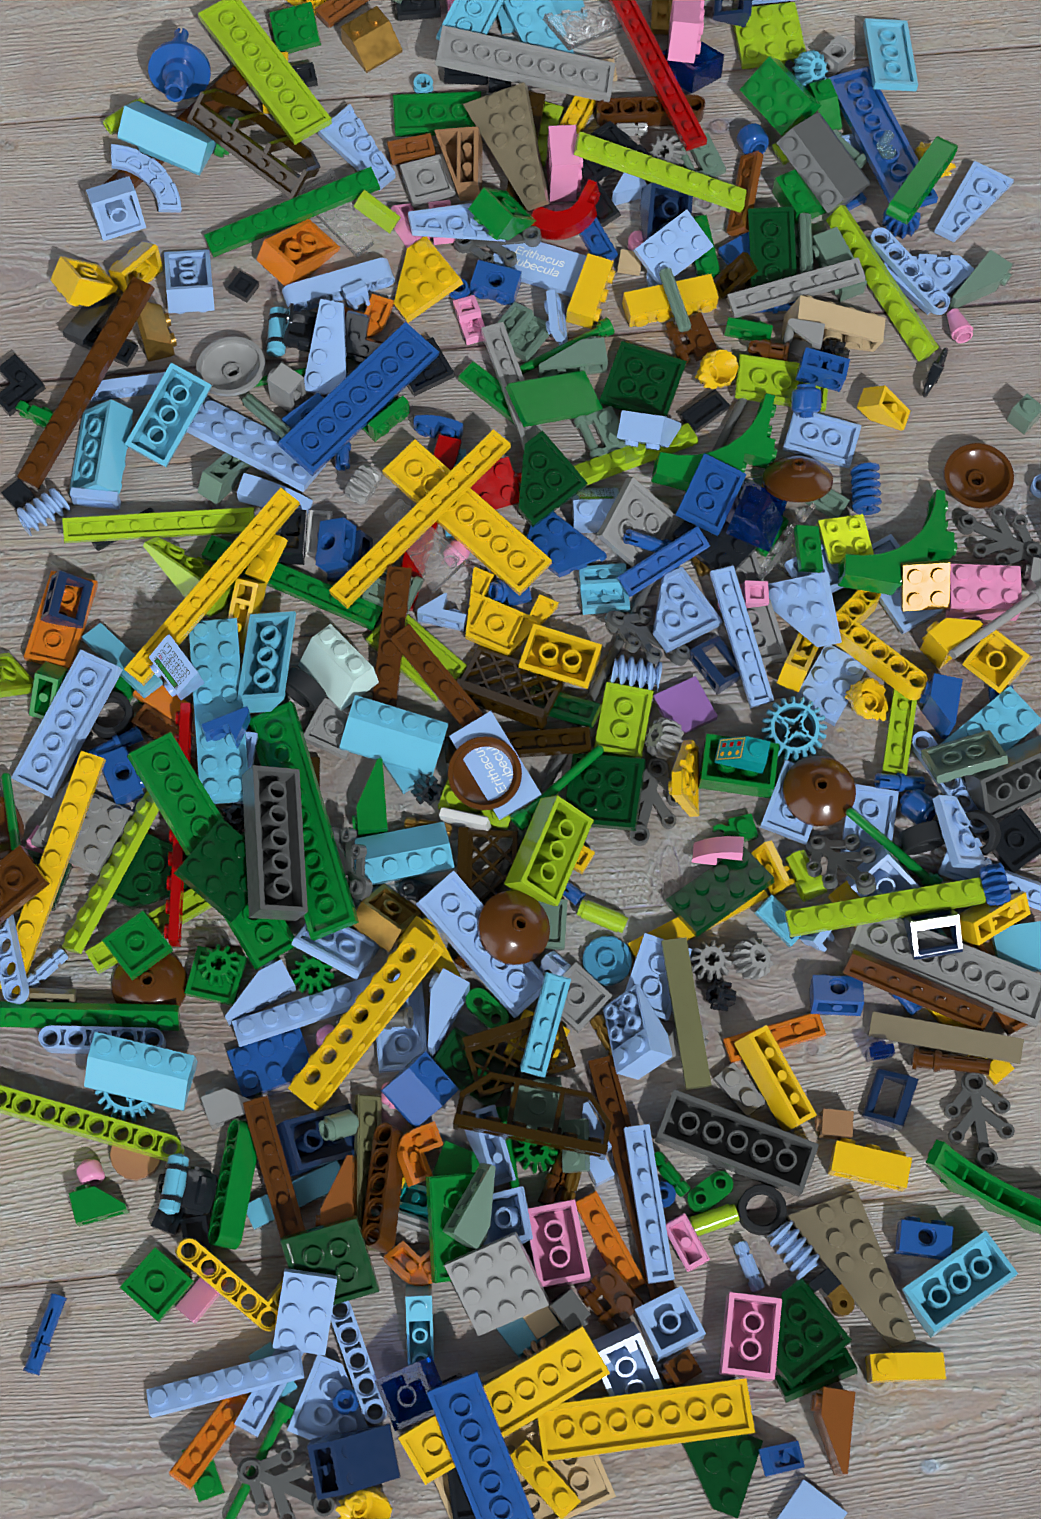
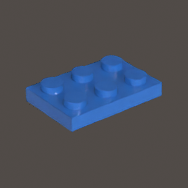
[675,453,747,536]
[227,1027,310,1099]

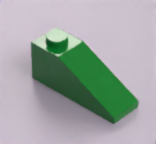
[352,758,388,837]

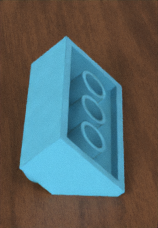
[125,363,212,467]
[68,399,133,496]
[237,611,296,713]
[339,695,449,777]
[354,822,454,886]
[84,1032,198,1111]
[902,1231,1018,1338]

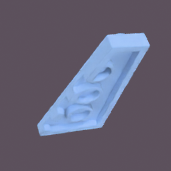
[318,104,396,191]
[934,161,1014,242]
[408,203,505,242]
[304,299,347,396]

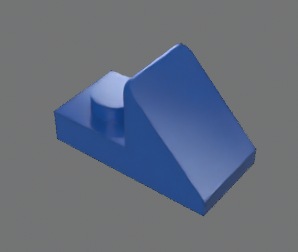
[201,706,251,749]
[759,1441,805,1476]

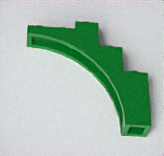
[651,393,777,491]
[838,489,957,595]
[926,1139,1041,1235]

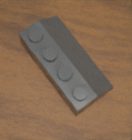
[777,113,871,214]
[965,735,1041,818]

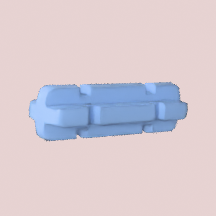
[27,948,68,988]
[734,1241,764,1292]

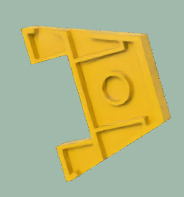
[465,567,559,657]

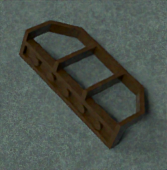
[187,88,321,199]
[453,1072,612,1160]

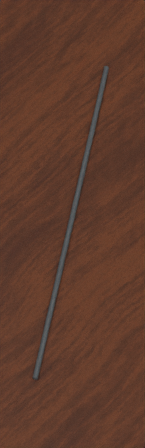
[482,398,748,904]

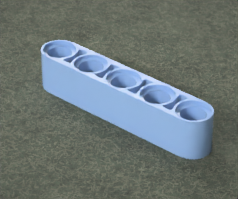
[282,258,395,312]
[38,1026,166,1054]
[331,1301,388,1425]

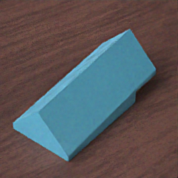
[117,101,217,176]

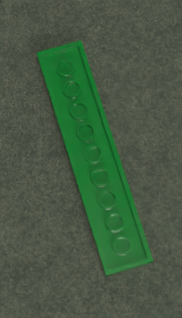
[249,701,359,941]
[127,732,294,970]

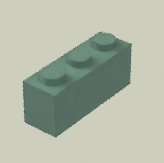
[812,227,867,302]

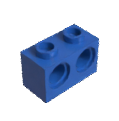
[795,347,850,392]

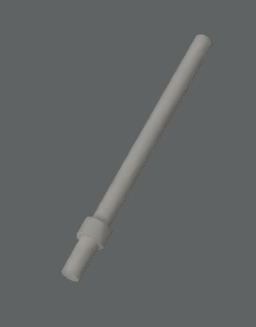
[949,586,1041,659]

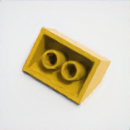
[518,623,602,689]

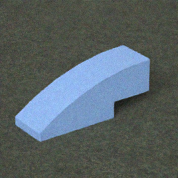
[237,473,313,517]
[581,1102,615,1188]

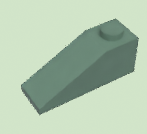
[949,250,1013,310]
[538,336,608,378]
[197,453,251,504]
[443,1163,495,1249]

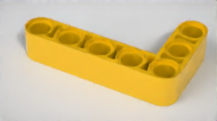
[836,590,928,700]
[175,1238,283,1331]

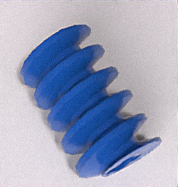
[850,463,882,515]

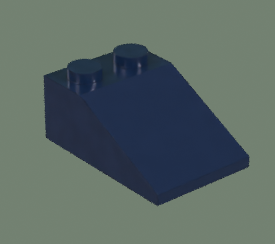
[640,183,693,242]
[276,1103,354,1177]

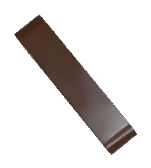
[596,95,705,126]
[362,1123,405,1253]

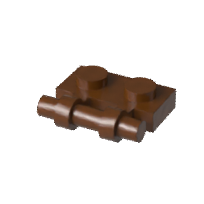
[665,312,718,364]
[577,1263,645,1332]

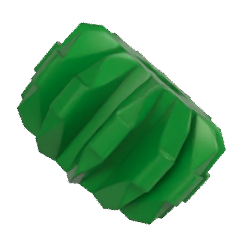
[197,944,241,988]
[291,954,334,996]
[514,1129,558,1174]

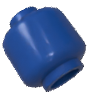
[736,123,769,155]
[792,384,821,418]
[900,789,936,824]

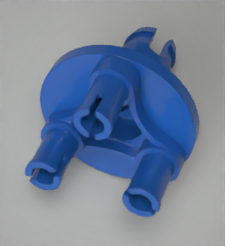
[148,28,211,102]

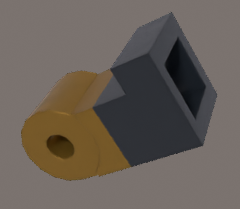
[807,1268,855,1317]

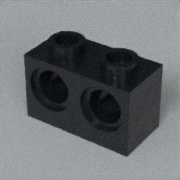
[280,509,308,565]

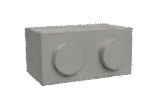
[267,362,307,413]

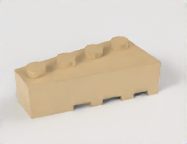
[781,295,885,352]

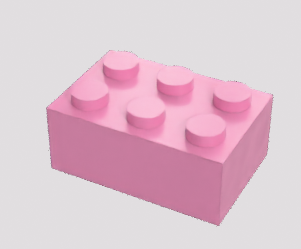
[668,0,705,63]
[546,125,583,203]
[945,564,1022,621]
[528,1200,591,1290]
[719,1292,782,1382]

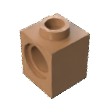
[815,1108,854,1140]

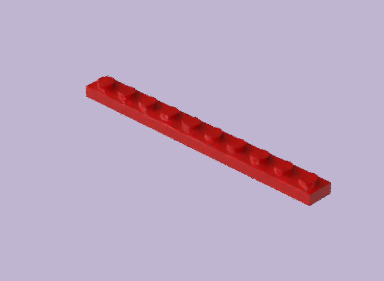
[609,0,707,151]
[164,703,193,947]

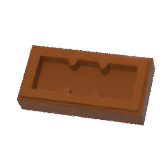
[131,703,179,740]

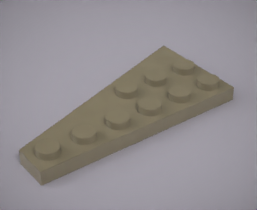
[463,82,549,211]
[785,1190,916,1348]

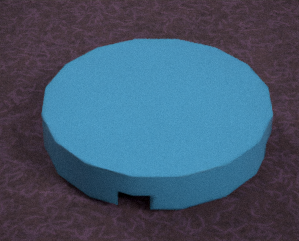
[583,936,632,986]

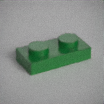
[724,317,773,341]
[182,1449,225,1503]

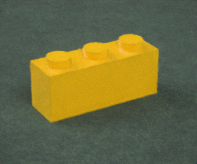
[566,253,616,329]
[828,1138,912,1192]

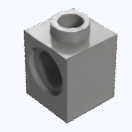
[821,34,855,75]

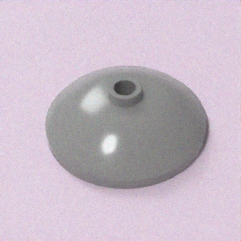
[196,337,266,397]

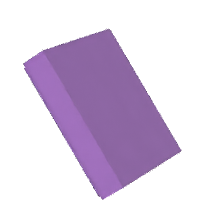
[653,676,718,735]

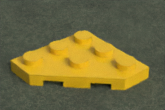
[394,236,463,323]
[668,740,699,817]

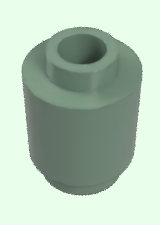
[319,1110,359,1141]

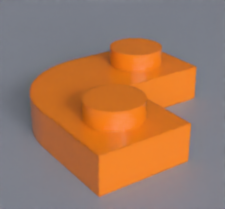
[344,294,394,337]
[397,1121,444,1187]
[384,1241,432,1286]

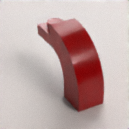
[531,179,600,240]

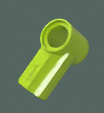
[785,850,827,902]

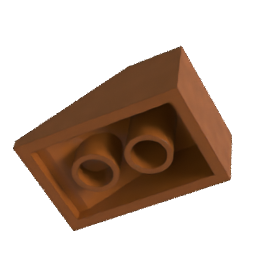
[315,1155,354,1227]
[810,1387,856,1476]

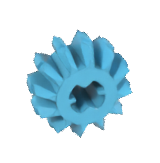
[792,50,829,89]

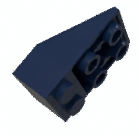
[307,1423,401,1500]

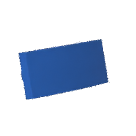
[413,415,463,439]

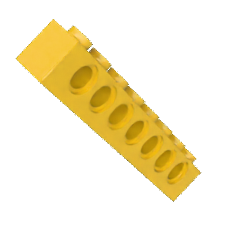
[288,926,445,1112]

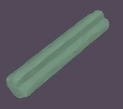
[798,212,814,274]
[659,267,691,332]
[242,394,291,438]

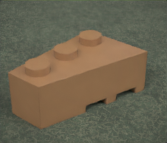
[434,126,483,201]

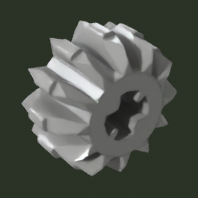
[648,133,687,165]
[345,464,381,505]
[645,717,684,760]
[731,937,774,980]
[690,940,732,983]

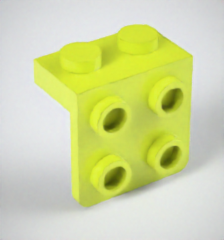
[816,514,874,564]

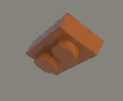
[387,133,435,165]

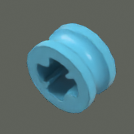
[413,74,433,94]

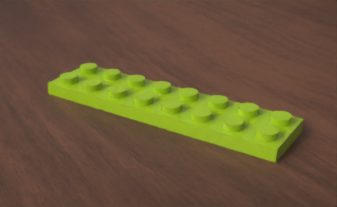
[198,0,332,145]

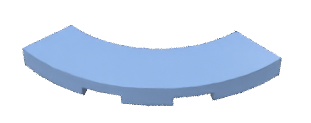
[111,144,182,213]

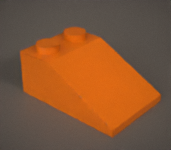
[256,219,340,286]

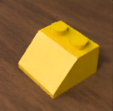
[109,242,163,293]
[50,256,118,307]
[920,618,983,669]
[962,629,1033,694]

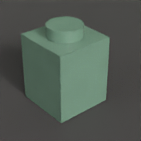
[1006,393,1041,435]

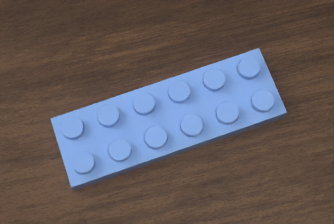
[187,398,326,492]
[11,649,123,799]
[416,871,544,1018]

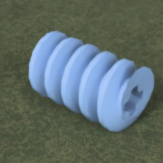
[17,488,71,536]
[611,654,663,690]
[767,1220,820,1280]

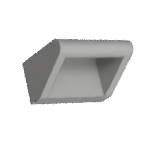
[782,318,825,359]

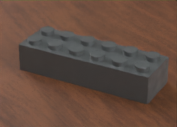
[242,765,308,921]
[654,1089,819,1197]

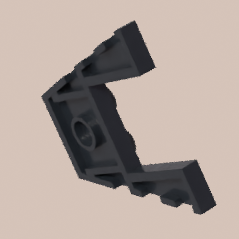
[582,121,657,227]

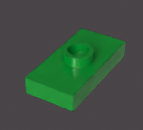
[794,525,824,573]

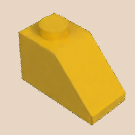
[857,385,911,431]

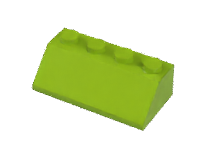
[504,795,594,906]

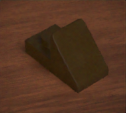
[713,252,758,299]

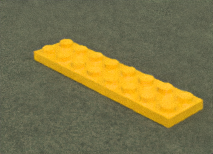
[382,439,552,596]
[398,1325,610,1485]
[537,1378,755,1462]

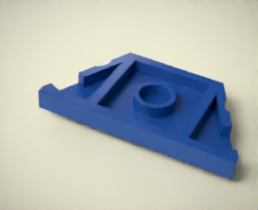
[527,512,607,578]

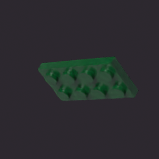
[748,206,797,288]
[665,846,774,937]

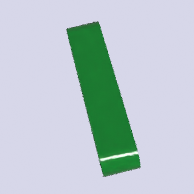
[886,136,958,225]
[208,1119,257,1250]

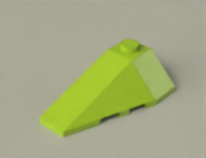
[143,537,235,618]

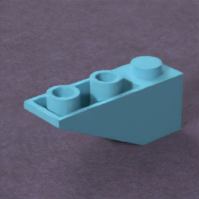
[405,1284,434,1372]

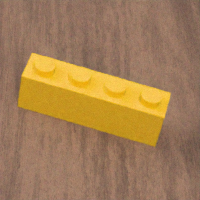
[622,274,719,327]
[734,1025,817,1132]

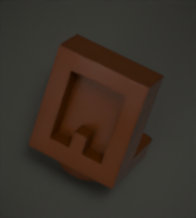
[660,1349,702,1388]

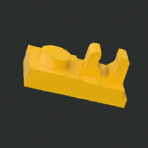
[751,840,796,896]

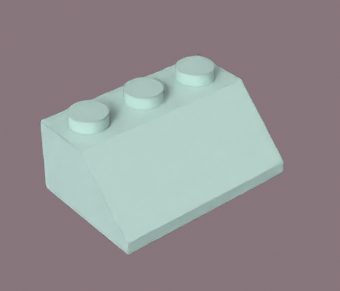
[298,624,379,711]

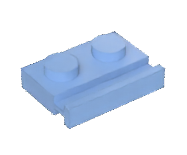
[544,289,568,346]

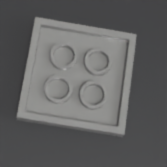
[596,477,679,567]
[31,781,133,876]
[444,1232,550,1336]

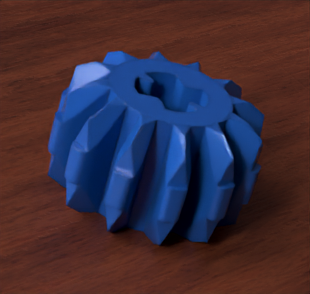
[882,208,921,240]
[979,863,1011,906]

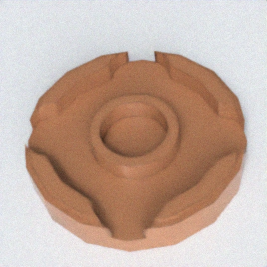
[110,1130,161,1181]

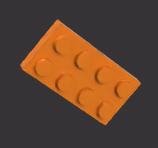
[24,570,98,670]

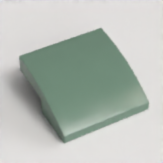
[497,302,550,362]

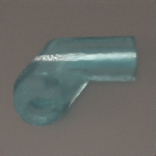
[876,130,896,160]

